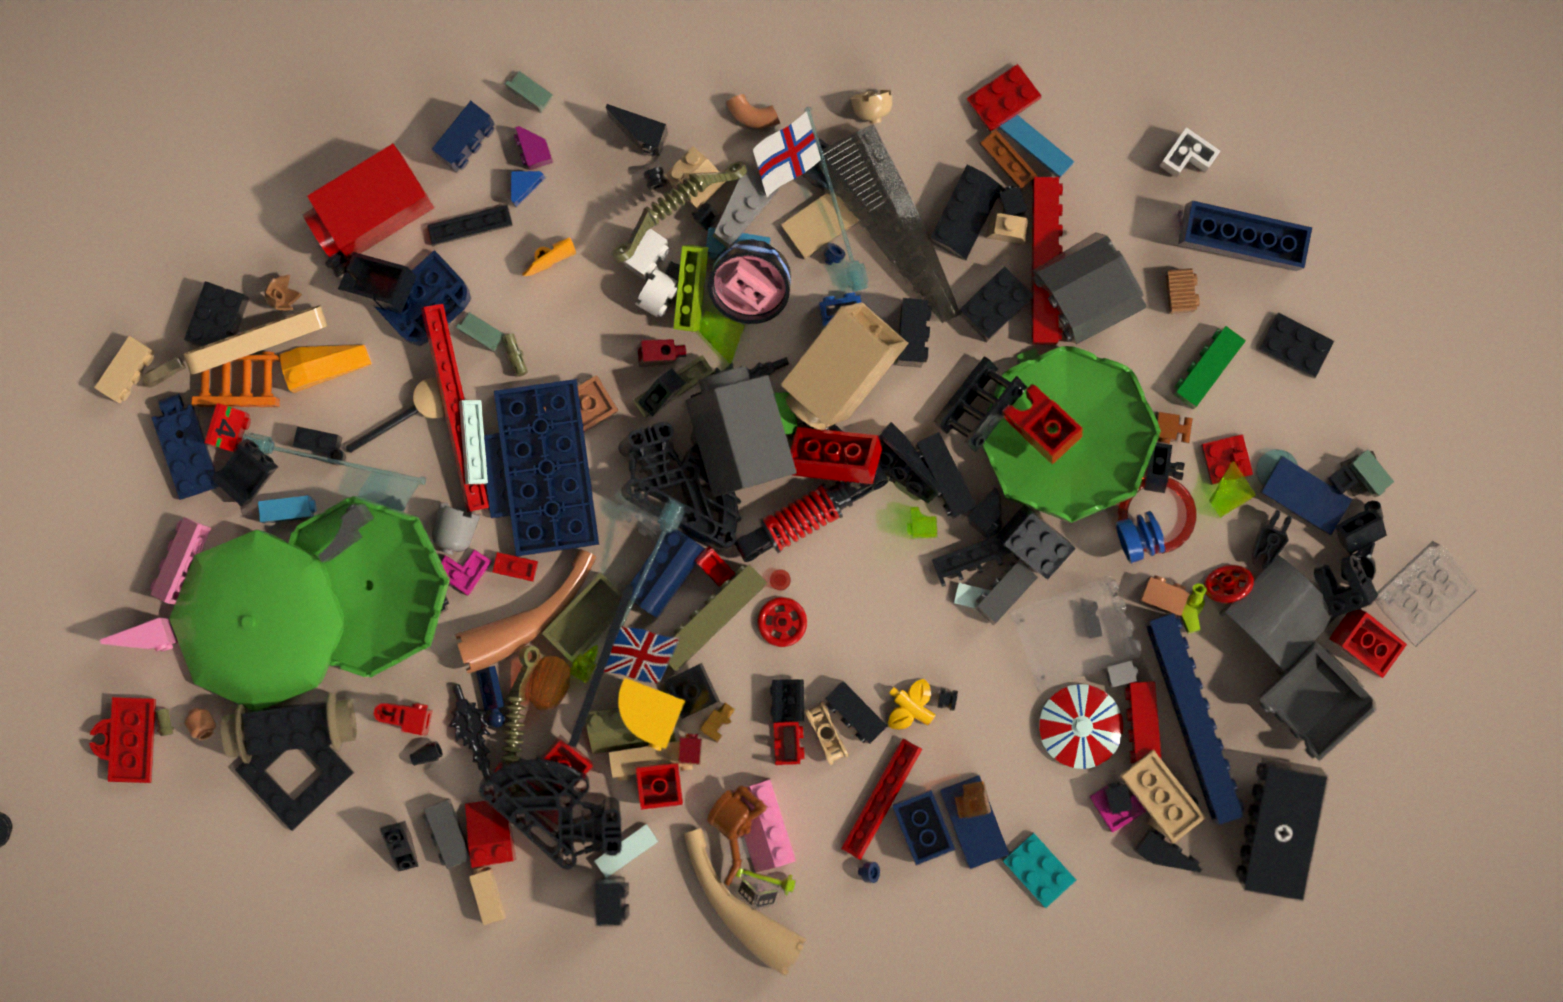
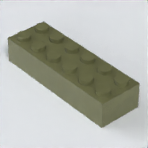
[669,564,767,671]

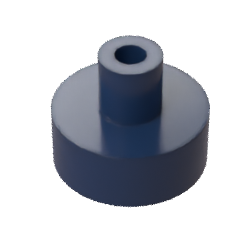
[823,243,846,265]
[858,861,880,883]

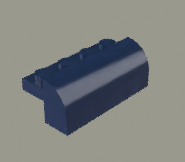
[630,525,705,618]

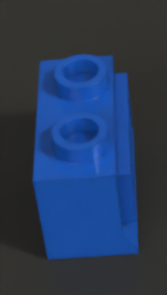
[819,292,861,329]

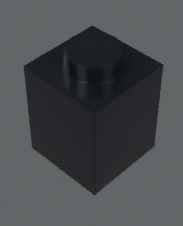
[998,186,1027,216]
[1103,781,1133,815]

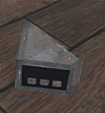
[735,873,782,910]

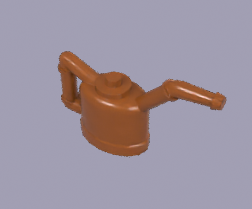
[707,785,767,886]

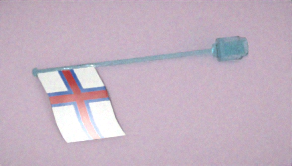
[753,107,869,292]

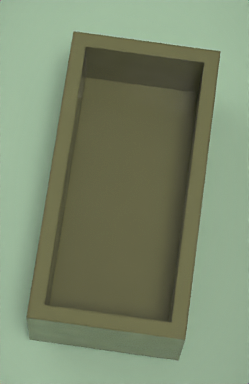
[542,572,632,663]

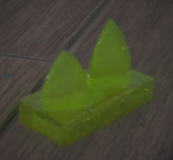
[569,645,598,684]

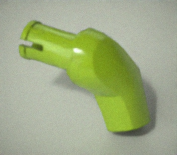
[1181,583,1206,634]

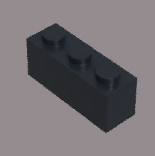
[825,681,888,744]

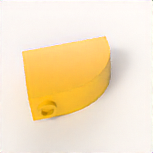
[618,678,685,751]

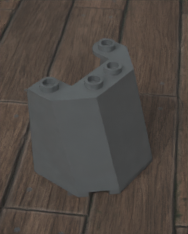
[1032,232,1147,344]
[1259,641,1376,761]

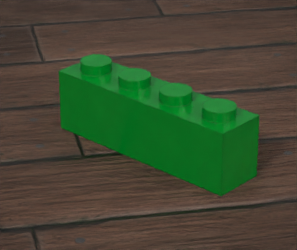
[1173,326,1246,409]

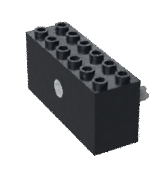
[1236,757,1328,901]

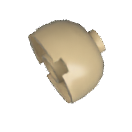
[850,89,893,124]

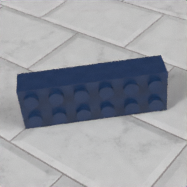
[1178,200,1313,271]

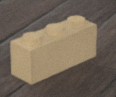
[94,336,155,404]

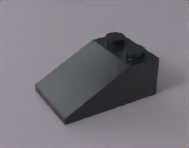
[606,104,668,157]

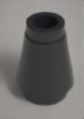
[410,741,443,766]

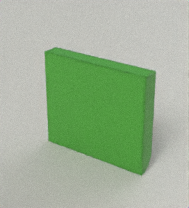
[1016,348,1039,364]

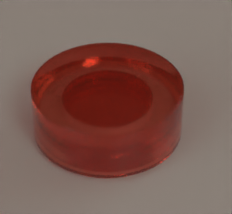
[770,569,791,591]

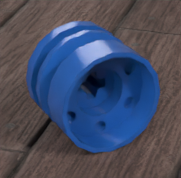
[1116,511,1165,564]

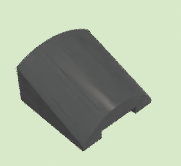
[1219,555,1337,674]

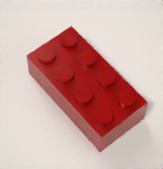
[790,427,882,484]

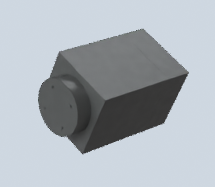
[685,366,797,497]

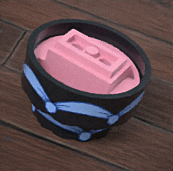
[708,239,792,324]

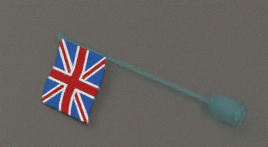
[602,499,685,683]

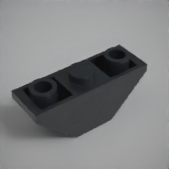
[380,821,419,872]

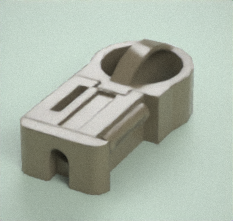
[142,357,186,388]

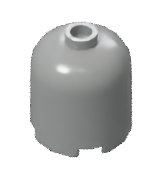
[432,502,481,555]

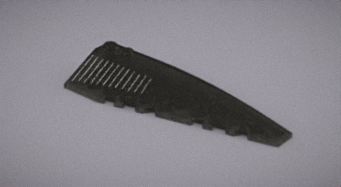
[818,124,960,323]

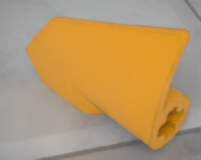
[522,237,576,277]

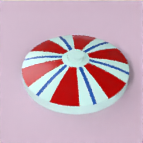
[1038,684,1123,769]

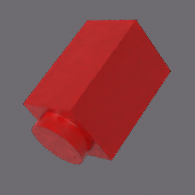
[302,143,435,259]

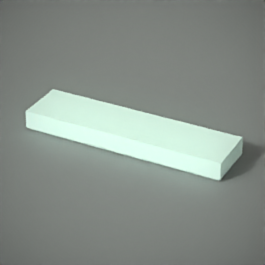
[459,400,488,485]

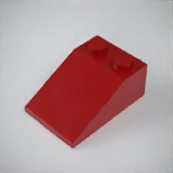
[1329,609,1407,678]
[465,800,516,868]

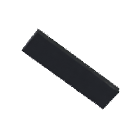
[427,205,513,246]

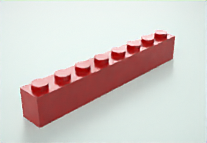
[1031,177,1063,345]

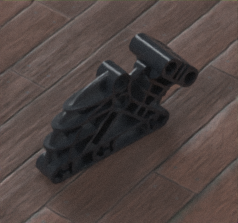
[618,422,742,551]
[479,755,622,870]

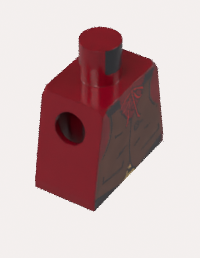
[637,339,687,367]

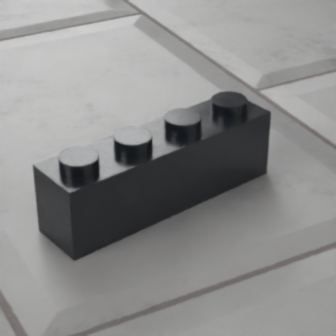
[915,432,977,519]

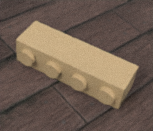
[609,741,695,781]

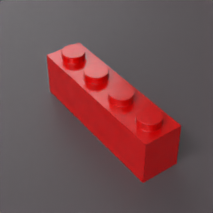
[1124,681,1161,764]

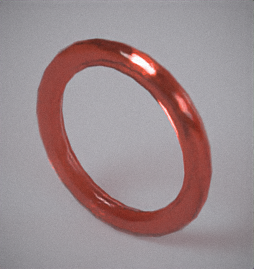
[1118,477,1197,554]

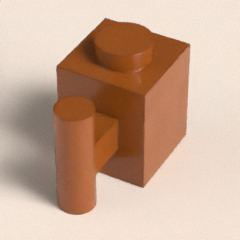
[1156,412,1193,444]

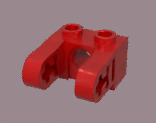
[374,703,433,736]

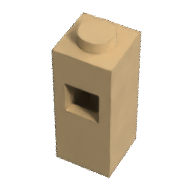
[469,867,506,925]

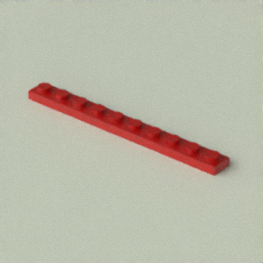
[421,304,489,512]

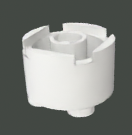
[635,269,678,317]

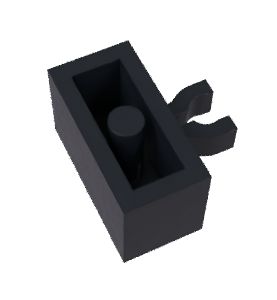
[1144,443,1185,493]

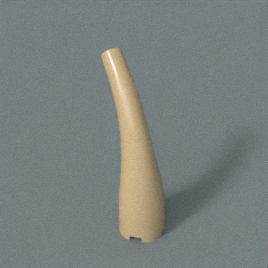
[684,828,807,976]

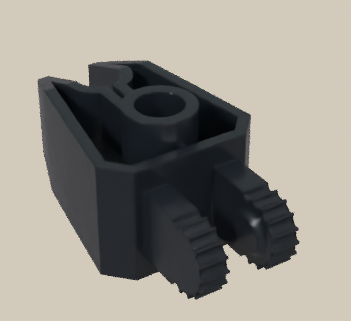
[1252,510,1292,569]

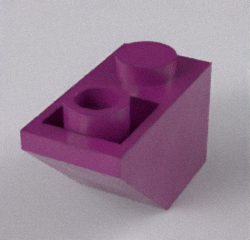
[514,126,554,170]

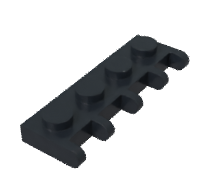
[932,536,1020,587]

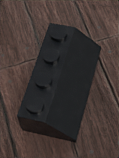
[929,164,1003,260]

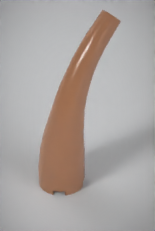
[455,549,597,674]

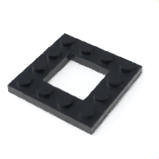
[235,745,355,831]

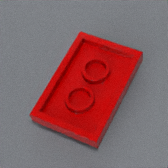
[967,64,1042,132]

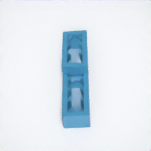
[999,115,1075,179]

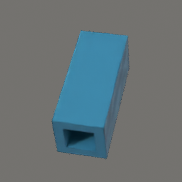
[258,496,317,524]

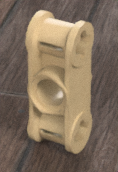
[804,701,849,765]

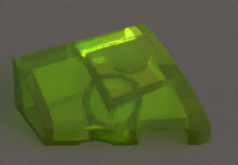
[699,311,745,364]
[1209,462,1256,518]

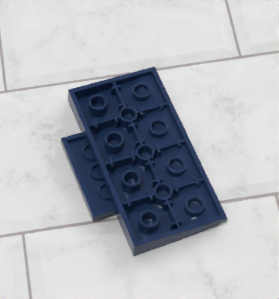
[484,379,600,557]

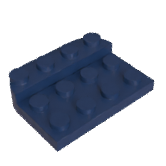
[374,250,471,346]

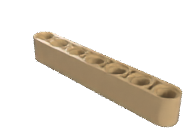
[183,305,327,374]

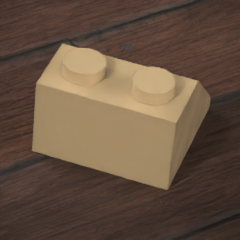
[664,146,724,210]

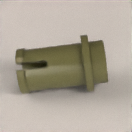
[155,709,174,736]

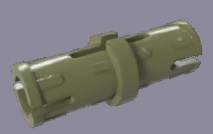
[502,334,528,377]

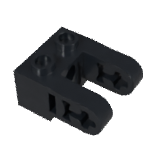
[1314,555,1379,617]

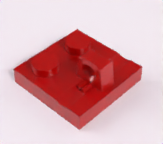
[1201,434,1253,485]

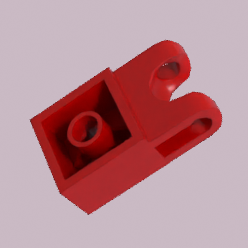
[1002,384,1083,464]

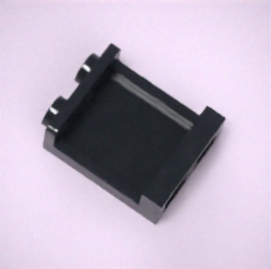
[211,439,278,506]

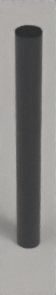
[346,405,419,453]

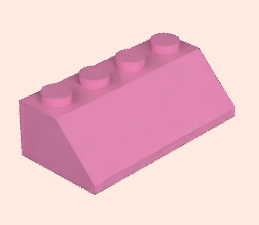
[150,517,211,604]
[733,779,796,873]

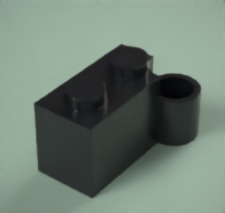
[293,426,346,466]
[1335,500,1387,554]

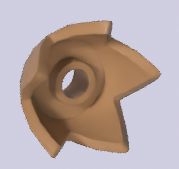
[264,275,302,311]

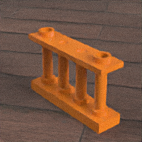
[192,352,280,407]

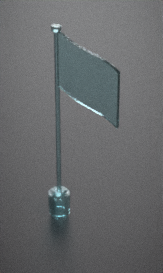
[242,433,426,512]

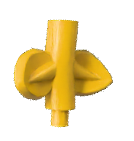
[888,679,936,730]

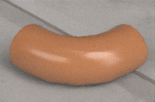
[726,94,780,129]

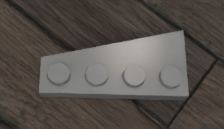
[713,165,779,247]

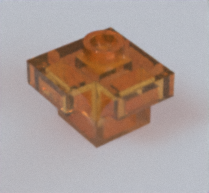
[955,781,991,818]

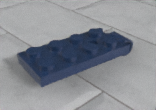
[151,393,220,500]

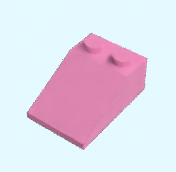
[100,618,178,652]

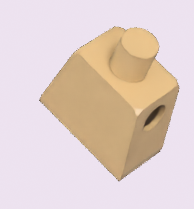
[986,213,1029,245]

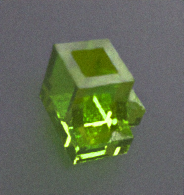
[907,507,938,540]

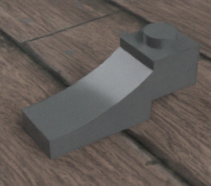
[318,504,374,563]

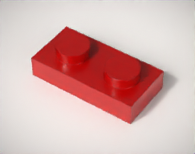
[492,552,539,582]

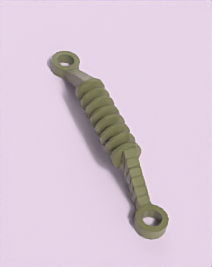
[612,161,747,262]
[501,645,540,815]

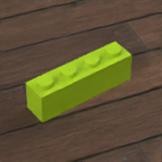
[673,245,709,332]

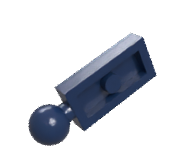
[476,666,505,728]

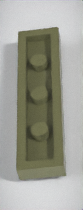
[633,355,714,418]

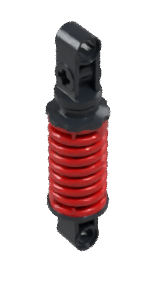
[734,463,889,562]

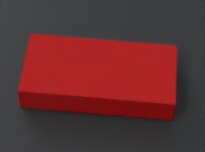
[694,546,735,587]

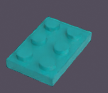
[1002,832,1076,908]

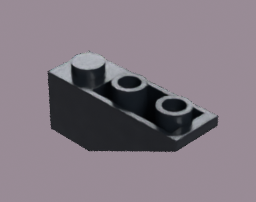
[1134,829,1202,873]

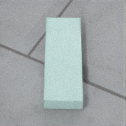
[595,824,659,878]

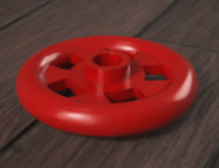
[1204,565,1254,603]
[757,597,807,647]

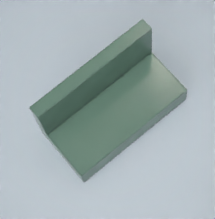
[505,71,553,113]
[456,312,505,352]
[1348,449,1394,498]

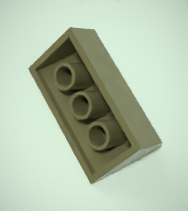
[586,708,676,754]

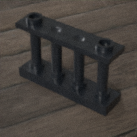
[933,356,1027,453]

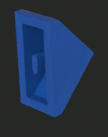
[511,171,545,207]

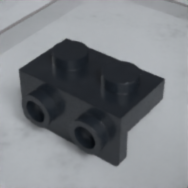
[770,679,804,722]

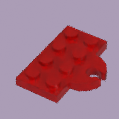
[89,697,156,783]

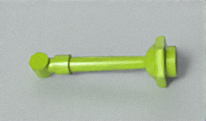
[735,868,796,896]

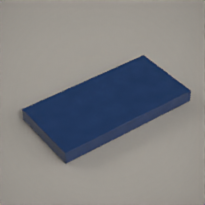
[1260,456,1352,535]
[940,775,1010,869]

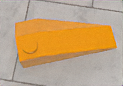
[279,345,372,393]

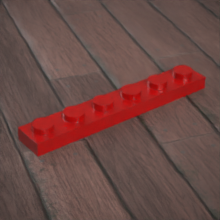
[841,738,923,860]

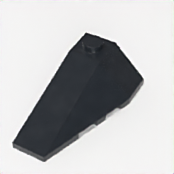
[877,422,942,503]

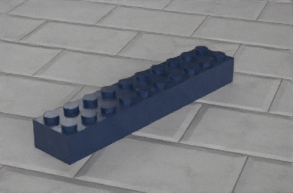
[1144,614,1245,825]

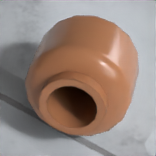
[184,708,216,740]

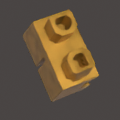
[700,702,735,743]

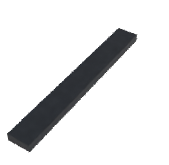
[568,584,634,748]

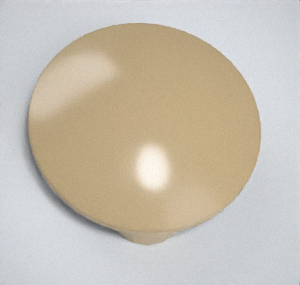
[413,377,445,418]

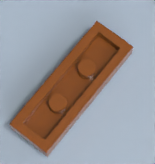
[980,129,1037,190]

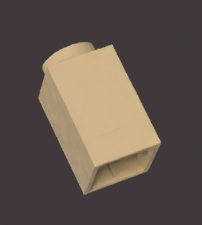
[781,302,909,430]

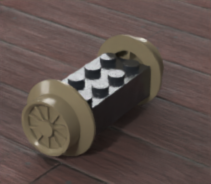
[221,693,357,764]

